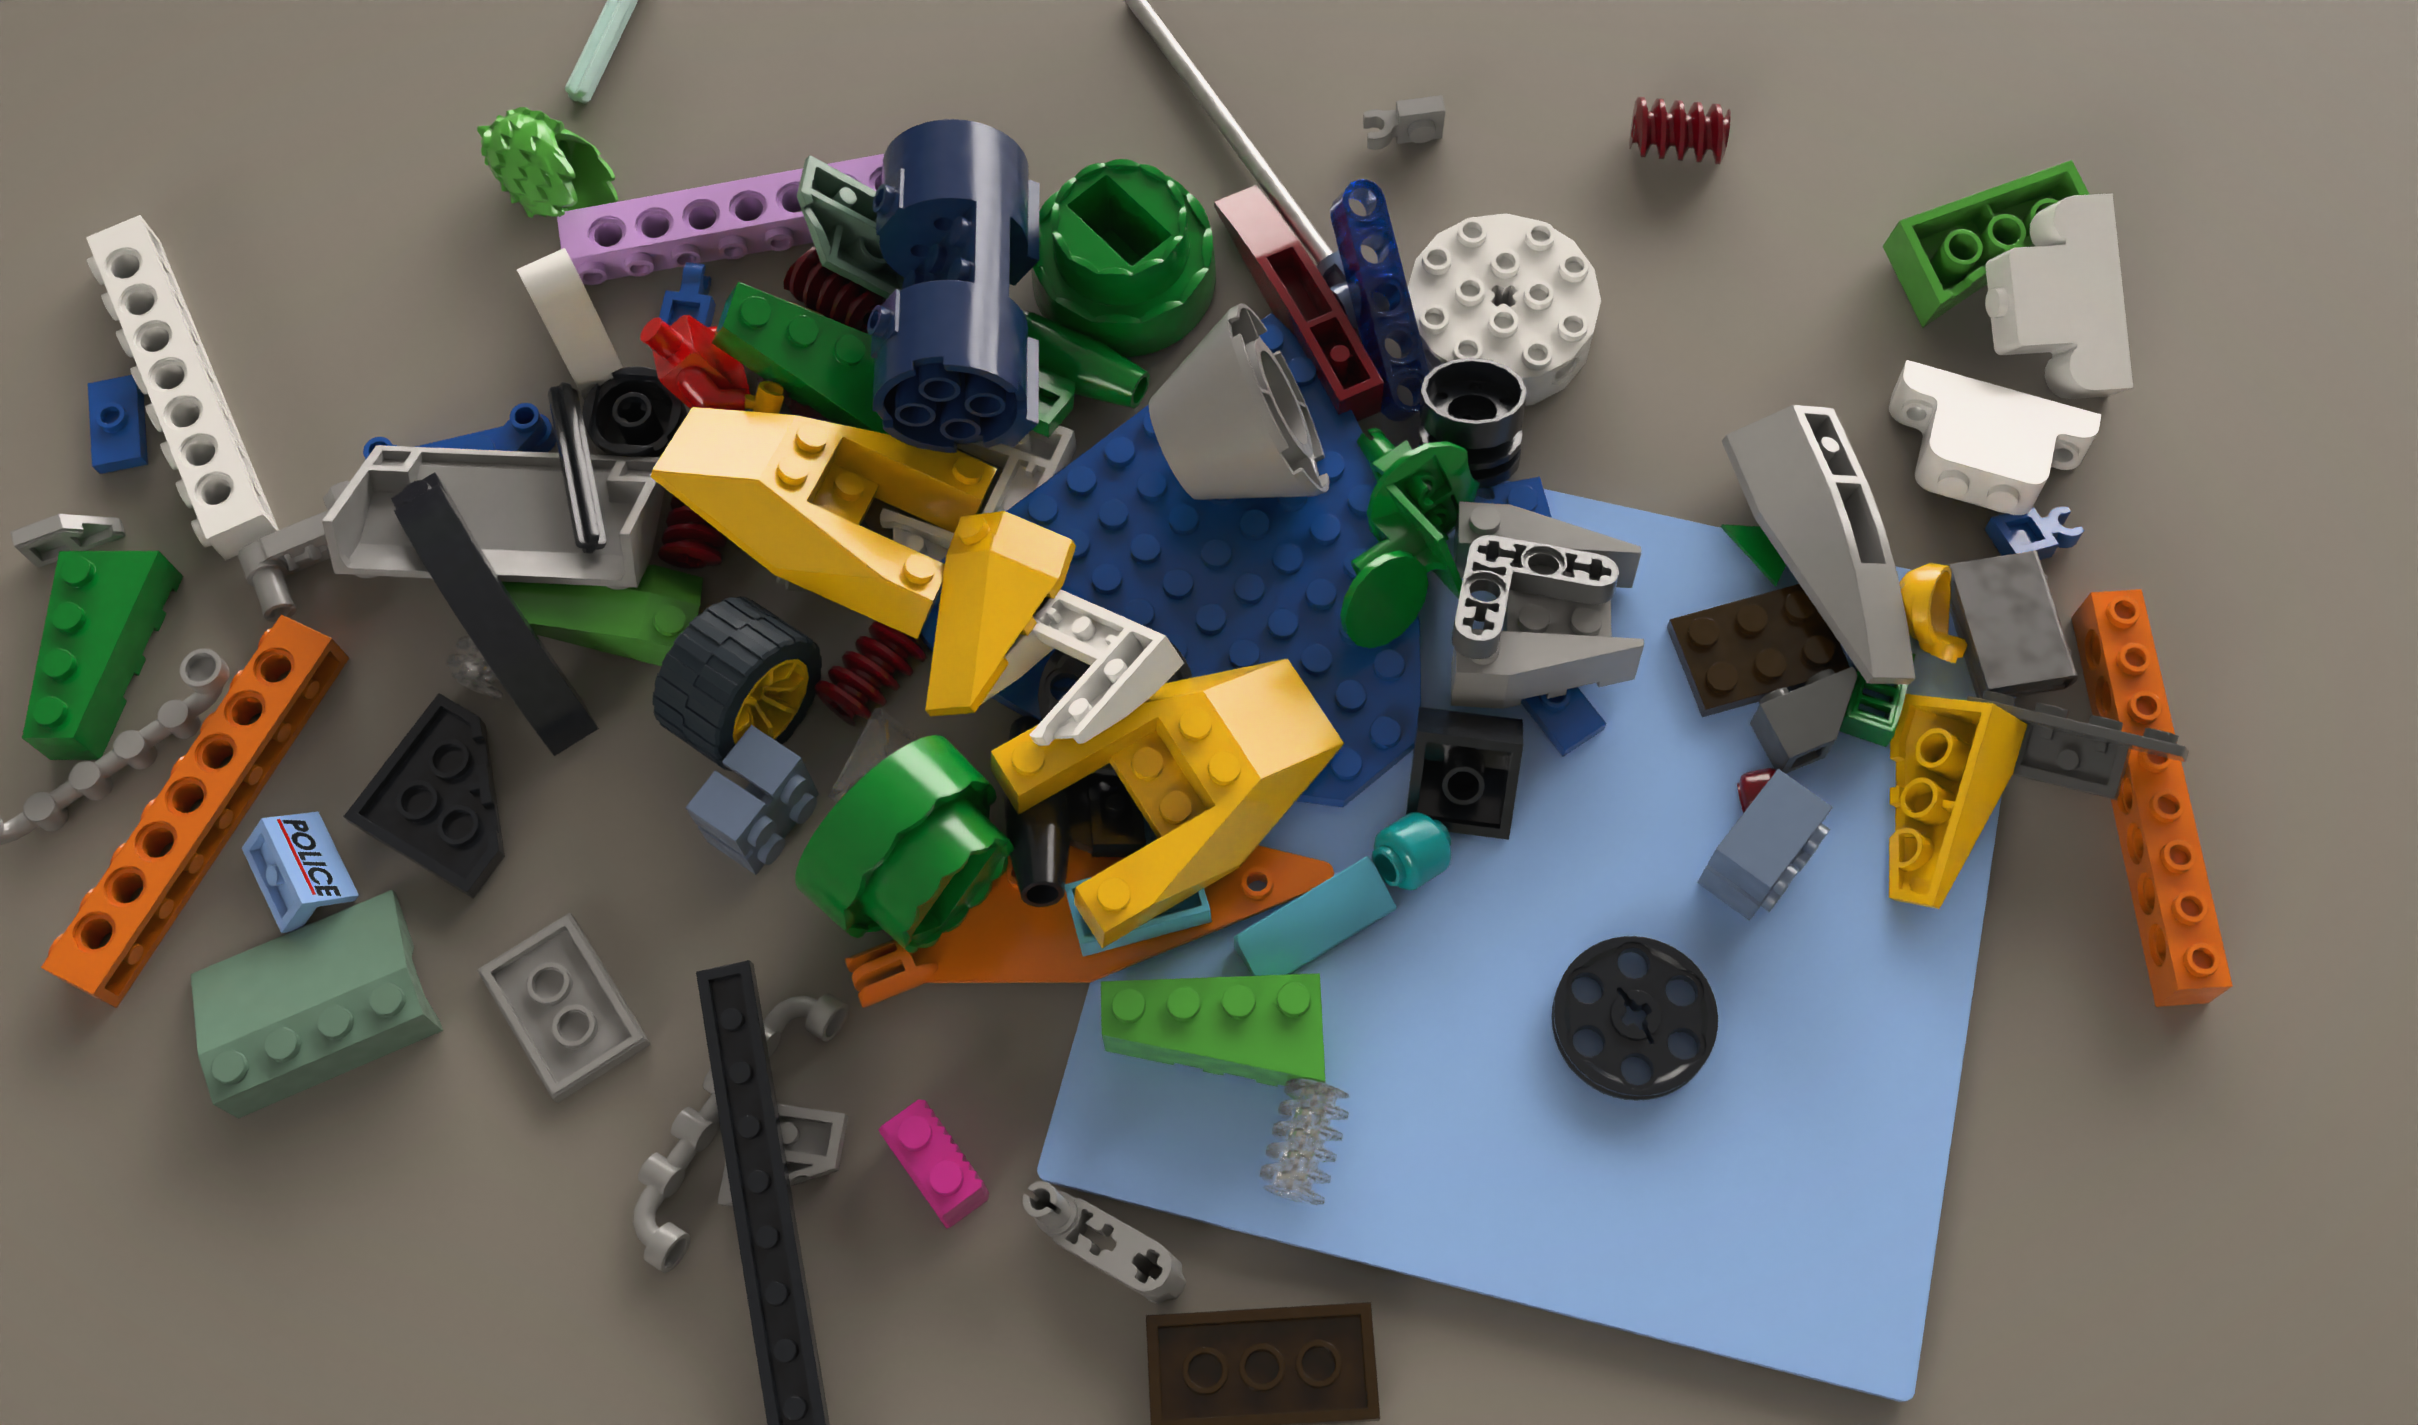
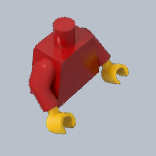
[640,315,784,414]

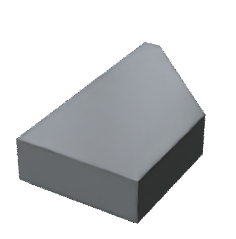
[10,514,126,568]

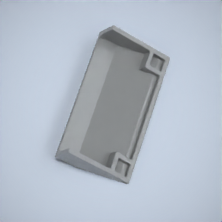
[322,445,665,590]

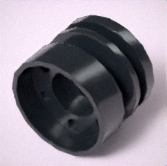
[1418,358,1527,489]

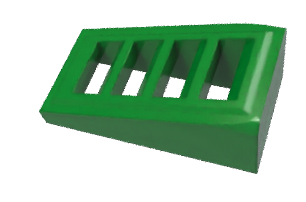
[1839,653,1916,747]

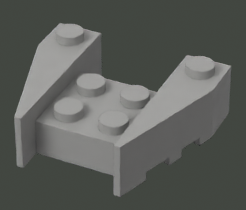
[1451,502,1644,709]

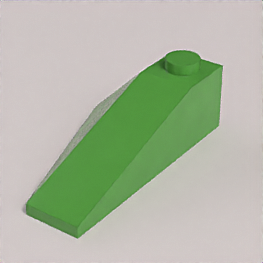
[502,565,703,666]

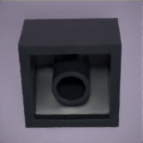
[1406,707,1523,840]

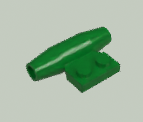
[1022,310,1150,438]

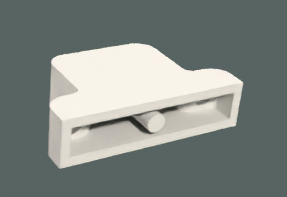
[1889,360,2101,515]

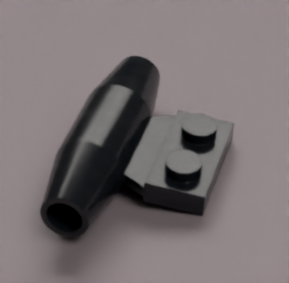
[1004,716,1146,907]

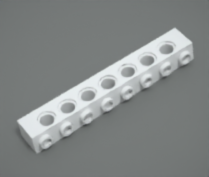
[86,215,279,561]

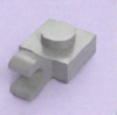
[1363,95,1446,150]

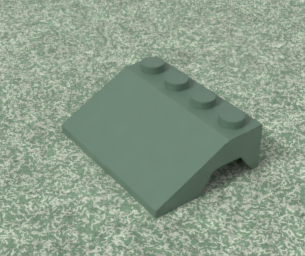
[191,890,443,1119]

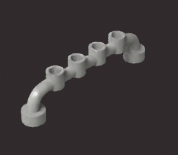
[0,649,229,845]
[633,993,849,1273]

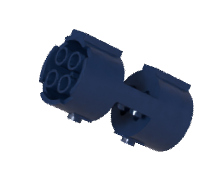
[867,119,1040,453]

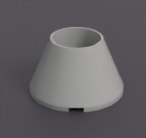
[1149,303,1329,500]

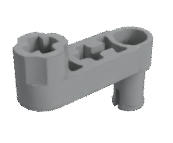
[238,481,350,622]
[1023,1181,1186,1304]

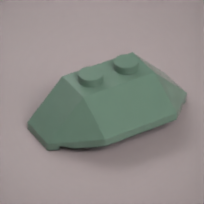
[797,155,905,299]

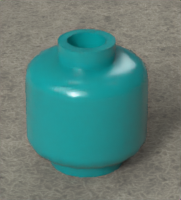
[1371,812,1451,891]

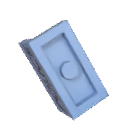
[242,811,359,933]

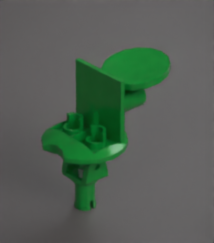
[1340,428,1480,649]

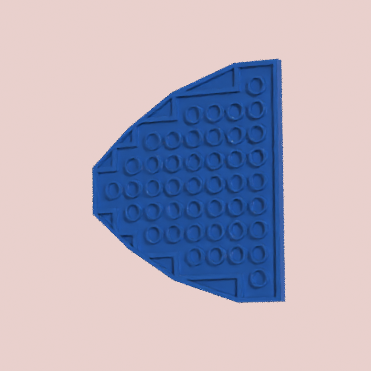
[919,312,1421,807]

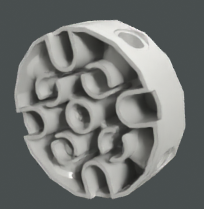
[1404,213,1601,406]

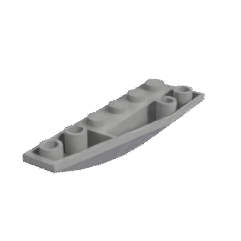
[1722,405,1915,684]

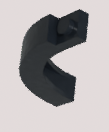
[391,472,599,756]

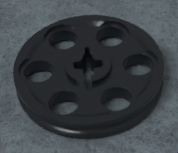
[1551,936,1718,1101]

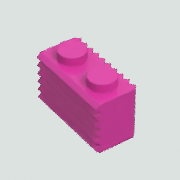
[878,1099,989,1229]

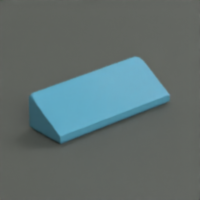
[1234,856,1397,976]

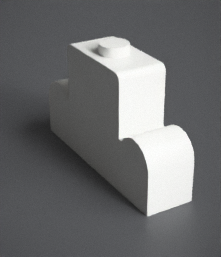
[1985,193,2133,399]

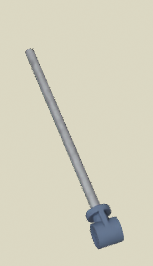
[1124,0,1390,329]

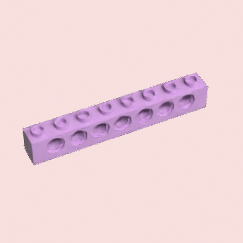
[557,154,884,285]

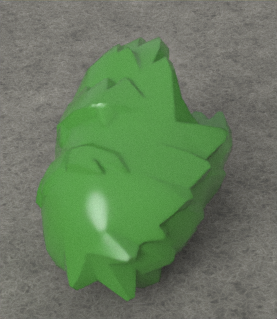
[477,107,618,218]

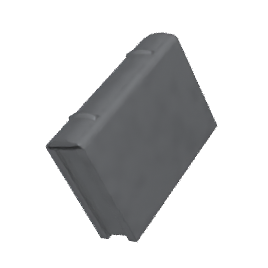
[1949,551,2078,699]

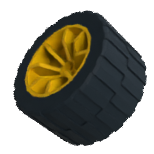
[652,596,822,771]

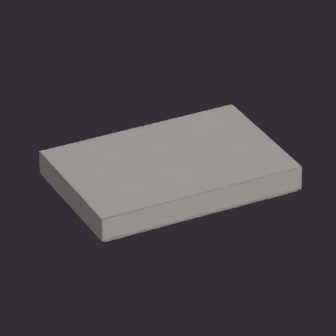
[477,913,651,1103]

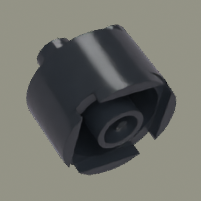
[582,366,688,457]

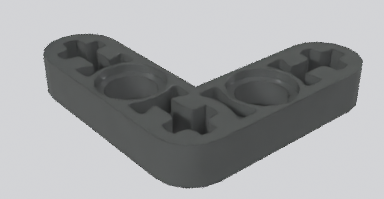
[1452,535,1619,659]

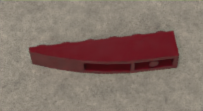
[1214,185,1384,422]

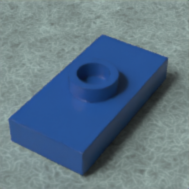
[88,375,148,474]
[1521,687,1607,757]

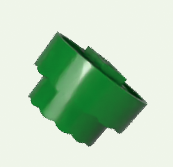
[1031,159,1216,357]
[795,735,1014,953]

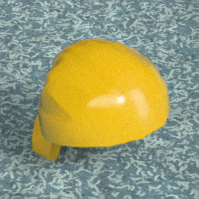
[1899,563,1968,663]

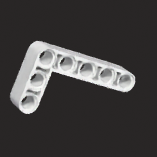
[517,248,623,401]

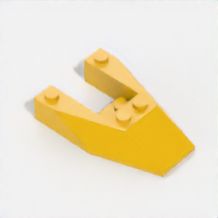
[650,407,997,639]
[991,658,1344,948]

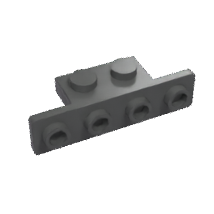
[1967,691,2189,800]

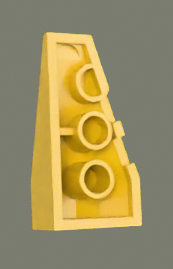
[925,511,1076,717]
[1889,694,2027,909]

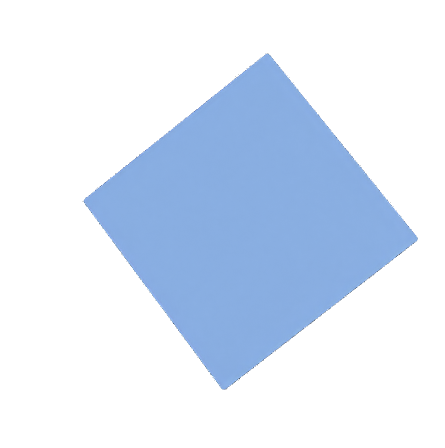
[1037,481,2016,1402]

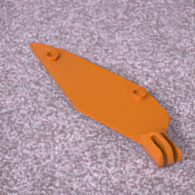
[845,845,1334,1008]

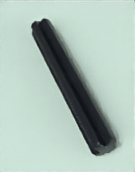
[548,382,607,554]

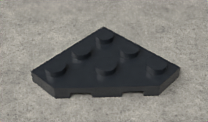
[344,693,505,899]

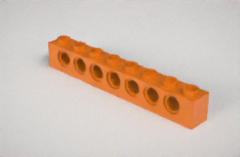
[2071,589,2233,1007]
[41,614,349,1008]

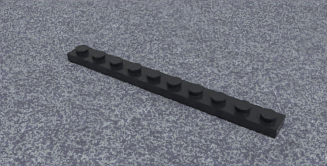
[696,960,830,1425]

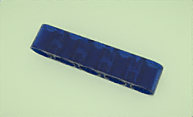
[1330,179,1429,421]

